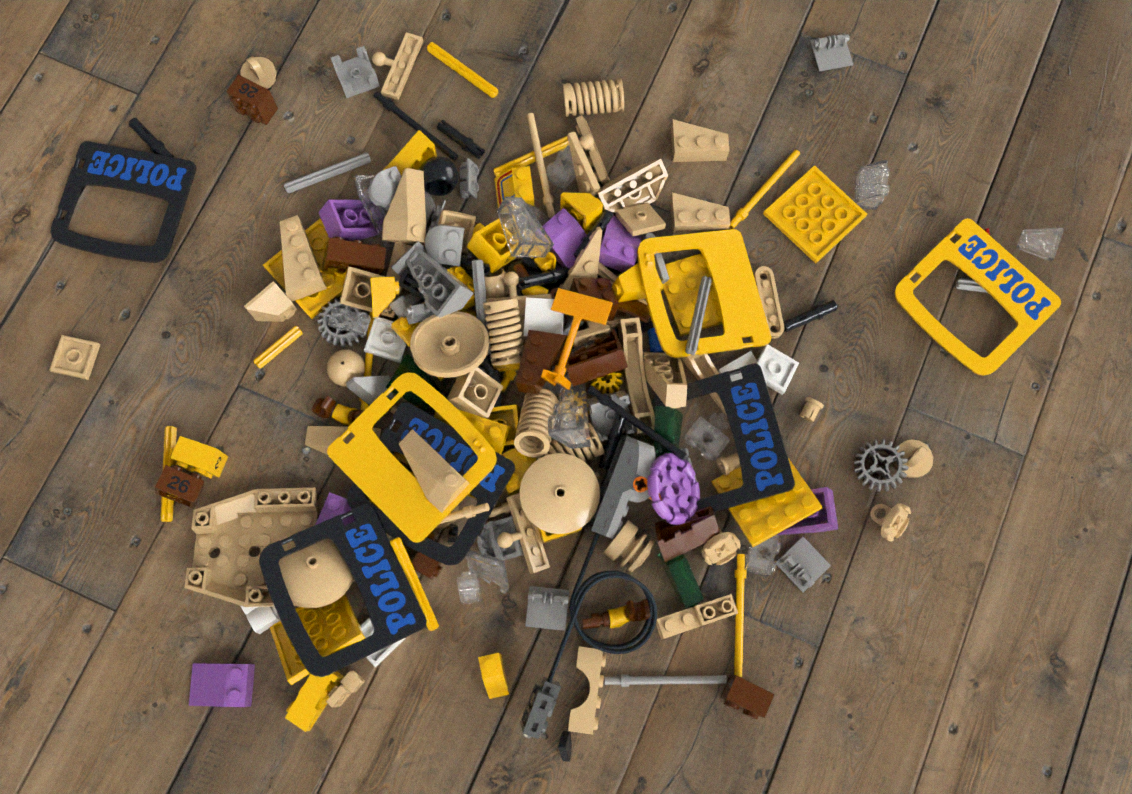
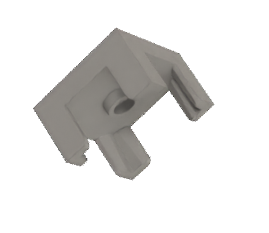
[331,46,380,98]
[586,390,636,441]

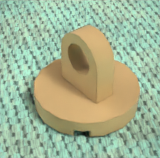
[240,56,277,89]
[894,439,933,478]
[870,503,911,541]
[702,528,741,565]

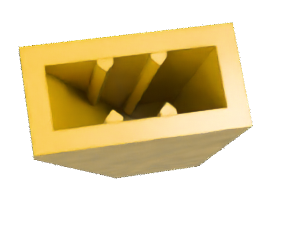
[612,263,664,302]
[478,653,509,699]

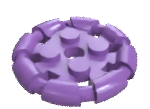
[647,453,700,525]

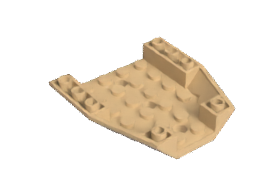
[184,487,319,607]

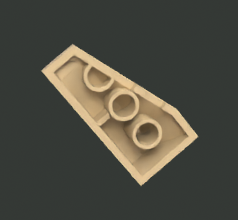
[382,168,426,245]
[305,426,383,455]
[399,429,470,513]

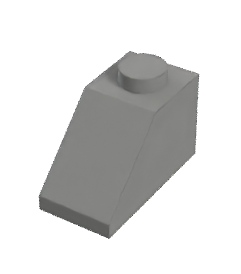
[346,375,393,404]

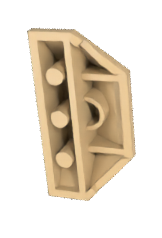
[597,159,668,213]

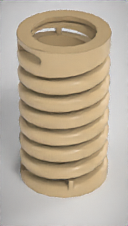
[563,79,624,117]
[483,298,524,366]
[514,388,558,457]
[536,423,604,463]

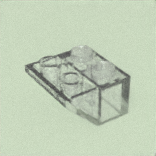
[855,160,890,210]

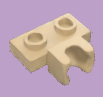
[326,670,365,708]

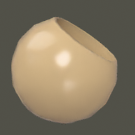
[484,268,509,298]
[327,349,365,387]

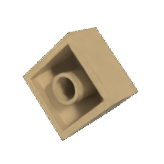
[447,367,503,419]

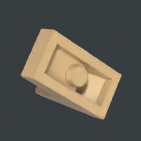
[573,321,610,351]

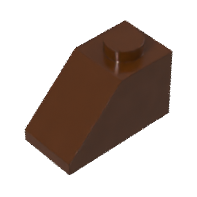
[411,532,443,580]

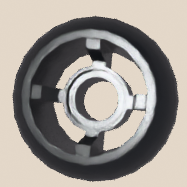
[419,156,459,196]

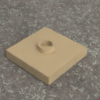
[616,203,666,237]
[49,335,101,380]

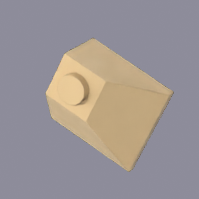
[340,267,385,313]
[244,281,297,322]

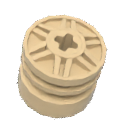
[603,520,655,574]

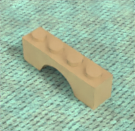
[568,646,606,735]

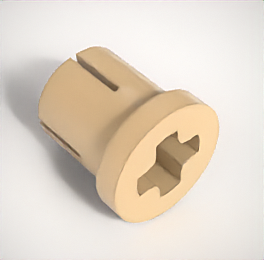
[800,397,824,422]
[717,453,741,476]

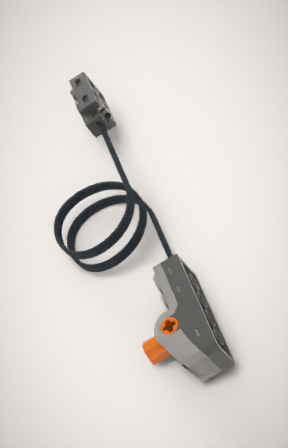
[520,436,662,739]

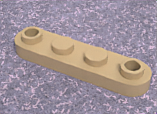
[754,266,784,339]

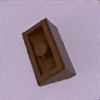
[617,300,651,323]

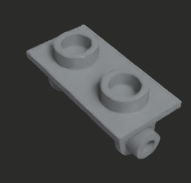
[459,158,479,199]
[403,303,434,324]

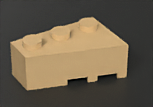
[671,119,729,162]
[670,192,730,235]

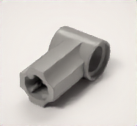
[390,289,425,318]

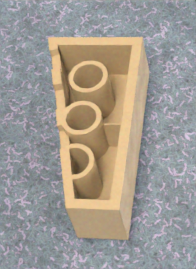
[280,215,327,302]
[643,352,687,408]

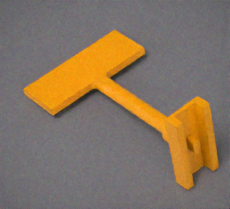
[541,288,613,390]

